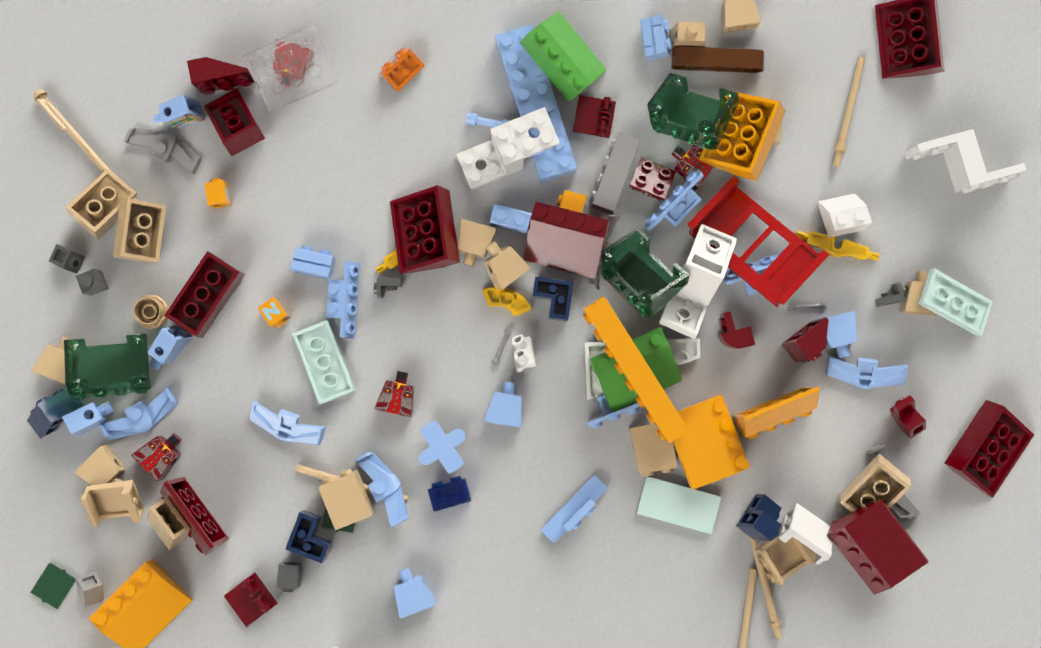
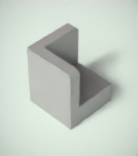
[76,571,104,608]

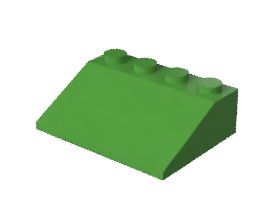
[520,11,606,102]
[588,327,683,412]

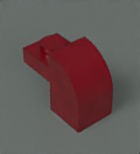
[718,311,755,349]
[889,395,926,439]

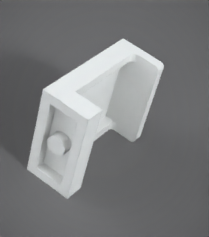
[779,503,834,565]

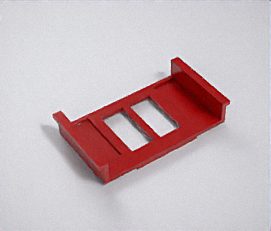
[687,176,830,307]

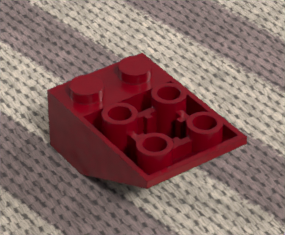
[187,57,257,95]

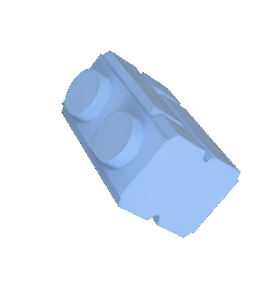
[640,15,673,61]
[490,204,532,234]
[290,246,336,280]

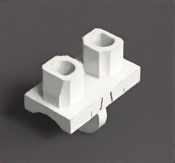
[512,334,536,372]

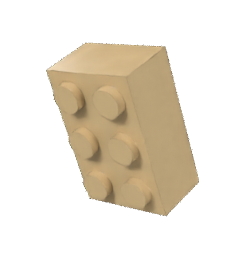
[113,198,166,263]
[839,454,911,513]

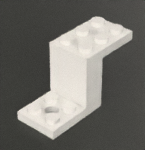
[456,107,560,190]
[904,129,1026,194]
[659,224,737,339]

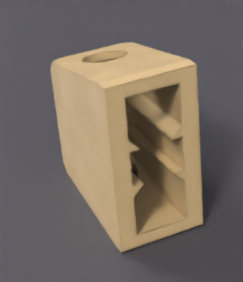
[722,0,761,34]
[669,22,705,48]
[458,219,497,267]
[484,241,531,290]
[899,271,938,316]
[31,337,80,385]
[74,445,125,485]

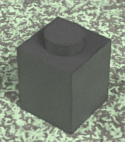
[76,269,109,296]
[277,562,302,592]

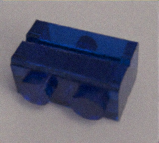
[428,475,472,512]

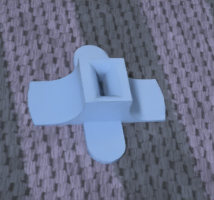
[419,421,466,474]

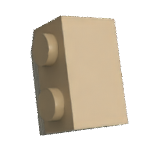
[65,168,137,240]

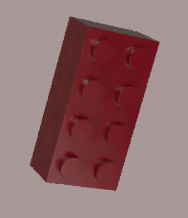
[164,251,245,338]

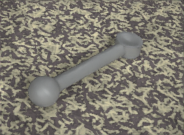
[787,301,827,311]
[492,328,512,365]

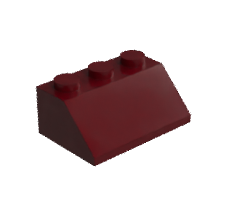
[781,317,829,363]

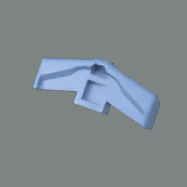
[826,355,908,389]
[99,387,178,441]
[249,401,326,445]
[355,452,409,528]

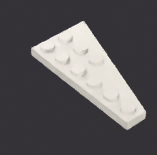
[584,338,701,400]

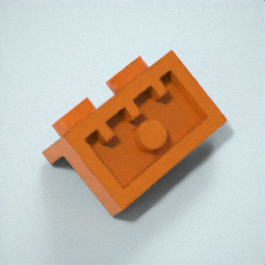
[380,48,425,92]

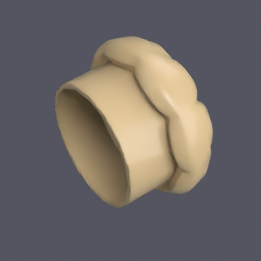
[133,295,168,329]

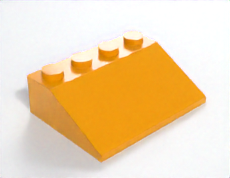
[699,90,786,181]
[733,386,820,440]
[673,394,750,490]
[88,559,193,648]

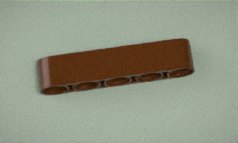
[671,46,764,73]

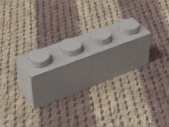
[590,133,640,214]

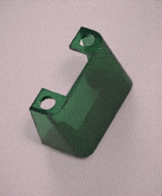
[647,73,739,150]
[601,227,689,319]
[64,334,151,400]

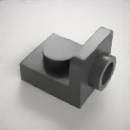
[49,244,85,273]
[373,278,402,299]
[875,282,906,307]

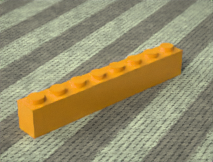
[582,296,689,444]

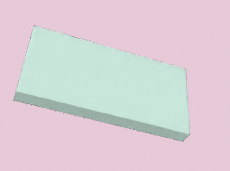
[918,268,993,336]
[292,320,356,405]
[636,476,721,534]

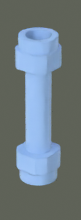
[466,113,509,128]

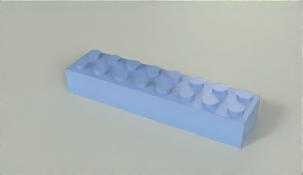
[495,24,577,184]

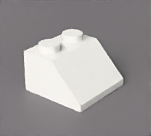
[818,194,872,238]

